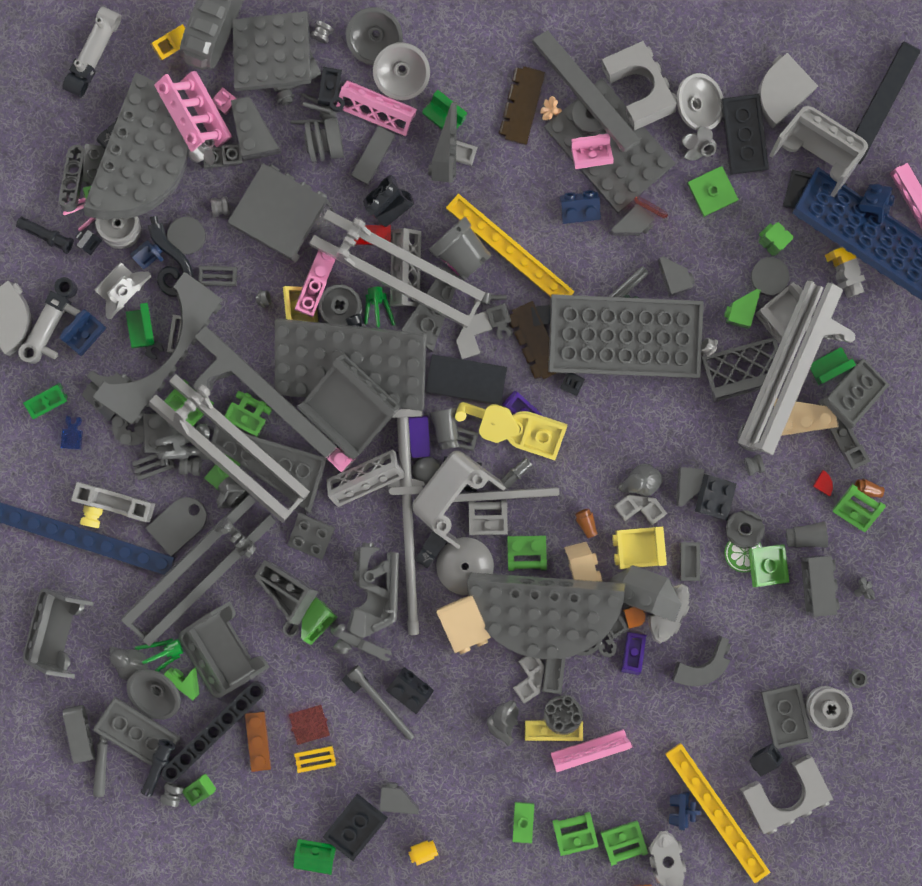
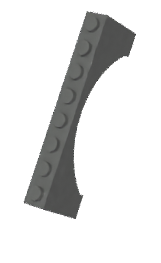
[92,272,222,424]

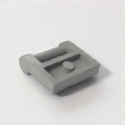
[469,500,508,535]

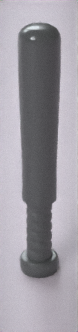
[93,734,108,797]

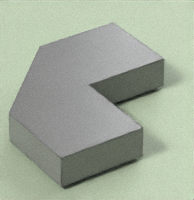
[456,311,492,359]
[613,495,667,525]
[513,656,545,704]

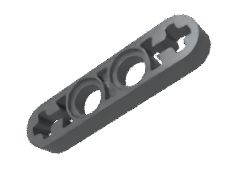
[59,145,84,212]

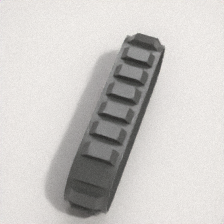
[179,0,244,70]

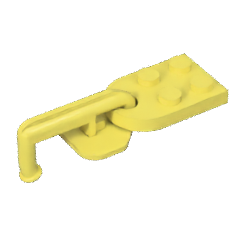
[455,402,568,460]

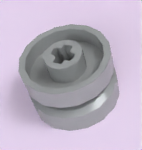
[95,216,142,249]
[805,686,853,731]

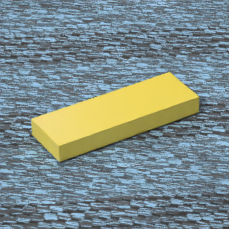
[525,720,583,741]

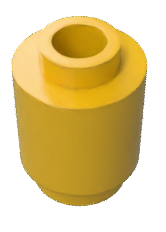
[408,840,438,865]

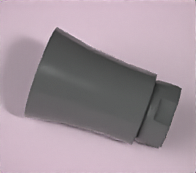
[430,408,459,450]
[786,521,828,548]

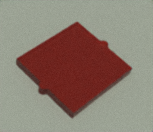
[634,196,668,218]
[289,705,330,745]

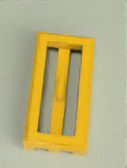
[294,746,336,773]

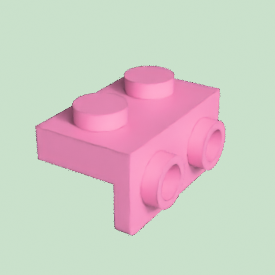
[571,134,613,169]

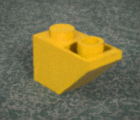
[150,24,185,60]

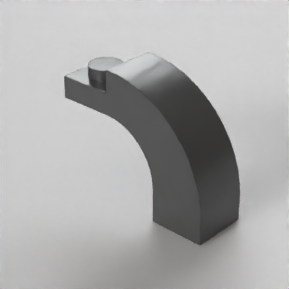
[671,636,731,686]

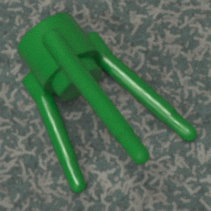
[364,287,395,327]
[135,638,184,672]

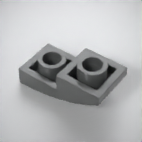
[203,145,242,169]

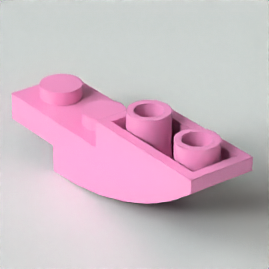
[295,250,336,317]

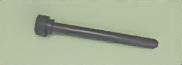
[347,665,414,740]

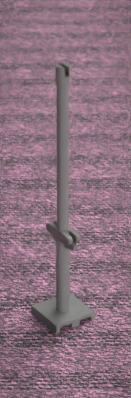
[388,409,425,635]

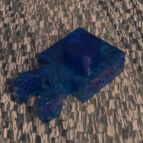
[60,416,83,450]

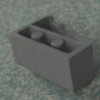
[231,97,282,161]
[255,560,318,625]

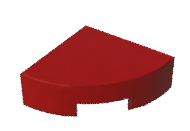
[812,470,833,496]

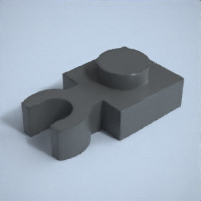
[486,303,513,339]

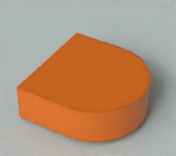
[624,607,645,629]

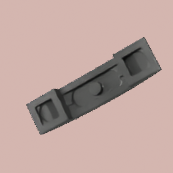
[818,398,871,470]

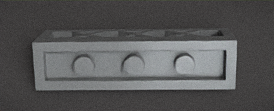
[390,228,421,307]
[326,450,405,507]

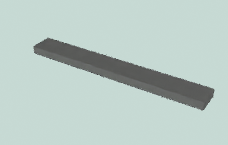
[532,30,640,152]

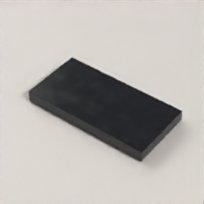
[721,93,769,175]
[426,354,507,405]

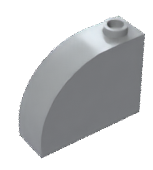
[758,53,818,128]
[0,281,32,356]

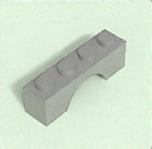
[71,482,155,522]

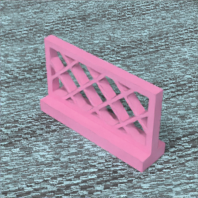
[551,729,632,772]

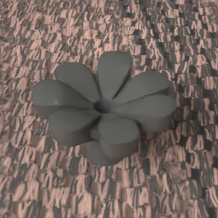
[854,577,876,600]

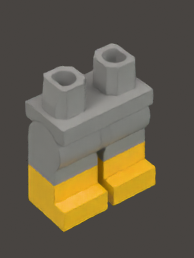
[825,247,865,298]

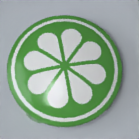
[724,541,762,572]

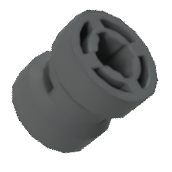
[179,457,202,476]
[160,782,184,807]

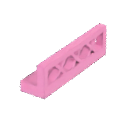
[336,80,417,136]
[889,163,922,229]

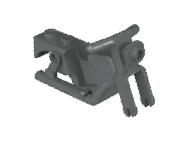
[330,543,399,661]

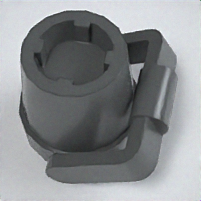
[216,476,248,509]

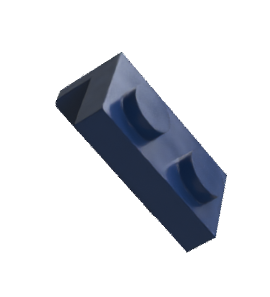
[859,184,895,223]
[560,190,601,224]
[59,309,107,356]

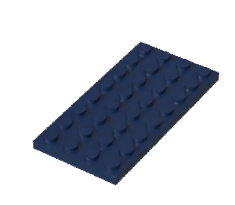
[792,167,922,300]

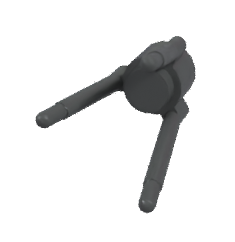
[290,93,336,124]

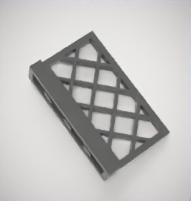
[701,337,789,402]

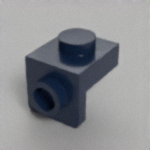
[130,240,164,270]

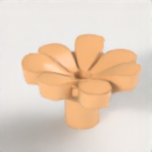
[540,96,562,121]

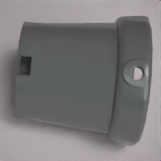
[429,217,492,281]

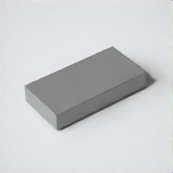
[456,141,478,166]

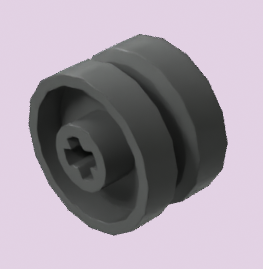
[319,285,362,326]

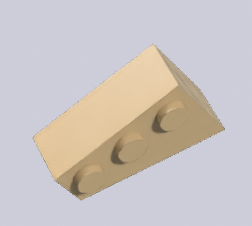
[774,399,838,436]
[564,542,602,582]

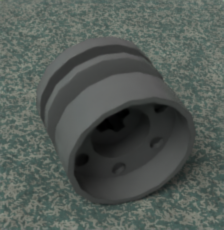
[304,117,344,163]

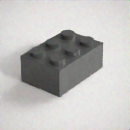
[800,555,840,617]

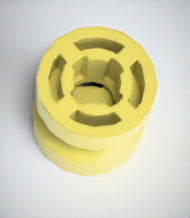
[80,505,103,528]

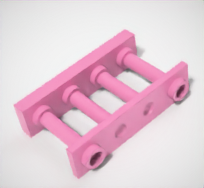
[154,71,232,152]

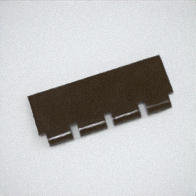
[498,66,545,145]
[509,301,559,379]

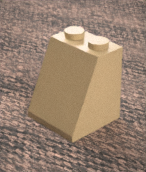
[436,596,491,654]

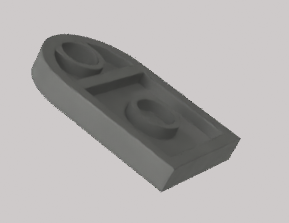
[146,497,207,557]

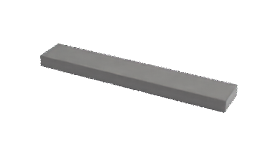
[453,487,559,502]

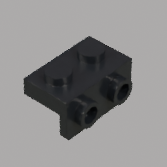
[386,667,434,714]

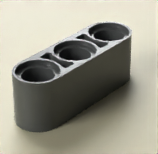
[63,704,95,764]

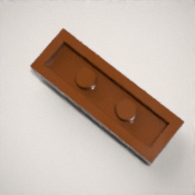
[245,711,271,772]

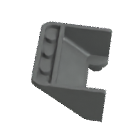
[179,601,269,698]

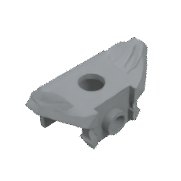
[94,262,151,319]
[647,584,690,644]
[648,831,686,886]

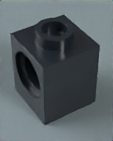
[749,743,784,777]

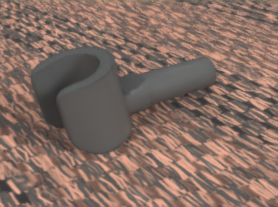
[480,293,507,305]

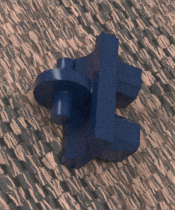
[669,792,701,830]

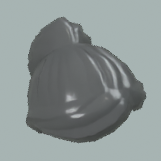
[618,464,662,497]
[109,647,147,680]
[487,700,519,746]

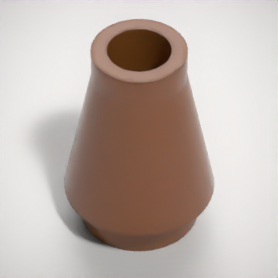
[855,478,885,498]
[575,508,598,538]

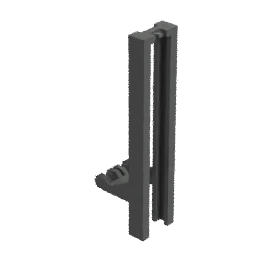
[193,326,338,459]
[121,493,277,646]

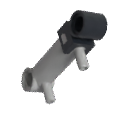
[62,6,121,98]
[18,277,81,364]

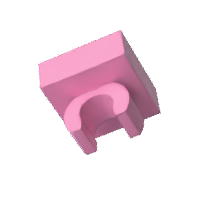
[212,87,236,115]

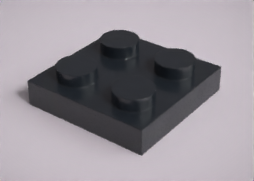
[695,474,737,521]

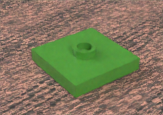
[687,166,739,217]
[748,544,790,587]

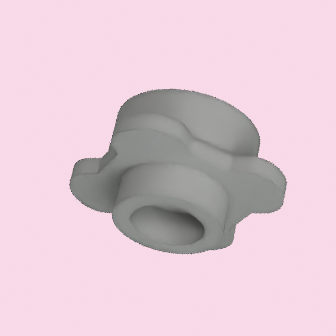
[701,338,718,357]

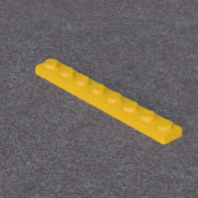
[446,194,575,297]
[665,743,771,883]

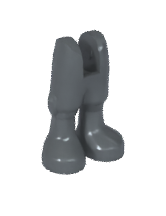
[155,424,210,460]

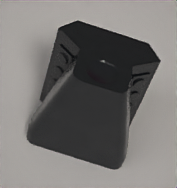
[363,175,414,227]

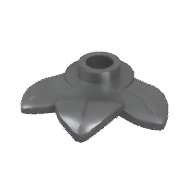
[682,126,717,160]
[183,138,215,166]

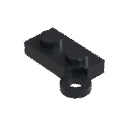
[318,67,345,112]

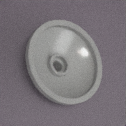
[373,42,430,100]
[676,73,723,130]
[436,537,494,595]

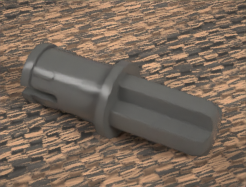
[500,457,533,490]

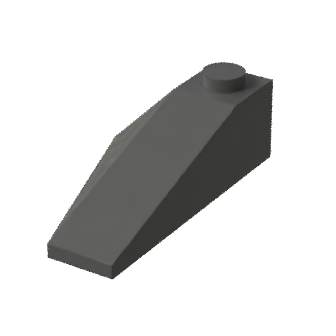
[428,102,457,182]

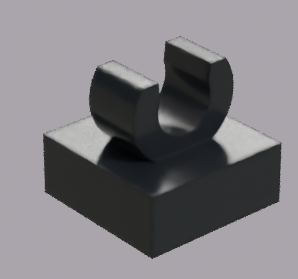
[76,230,102,255]
[559,373,585,397]

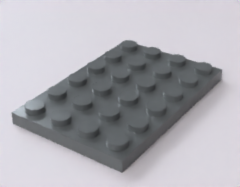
[544,78,676,213]

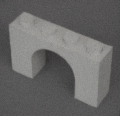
[602,41,677,130]
[740,755,833,834]

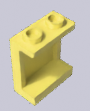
[612,527,667,569]

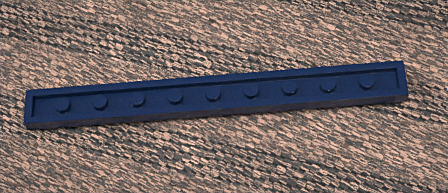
[0,502,175,575]

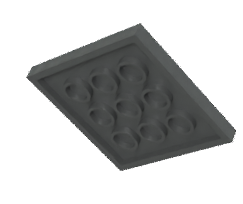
[233,11,311,92]

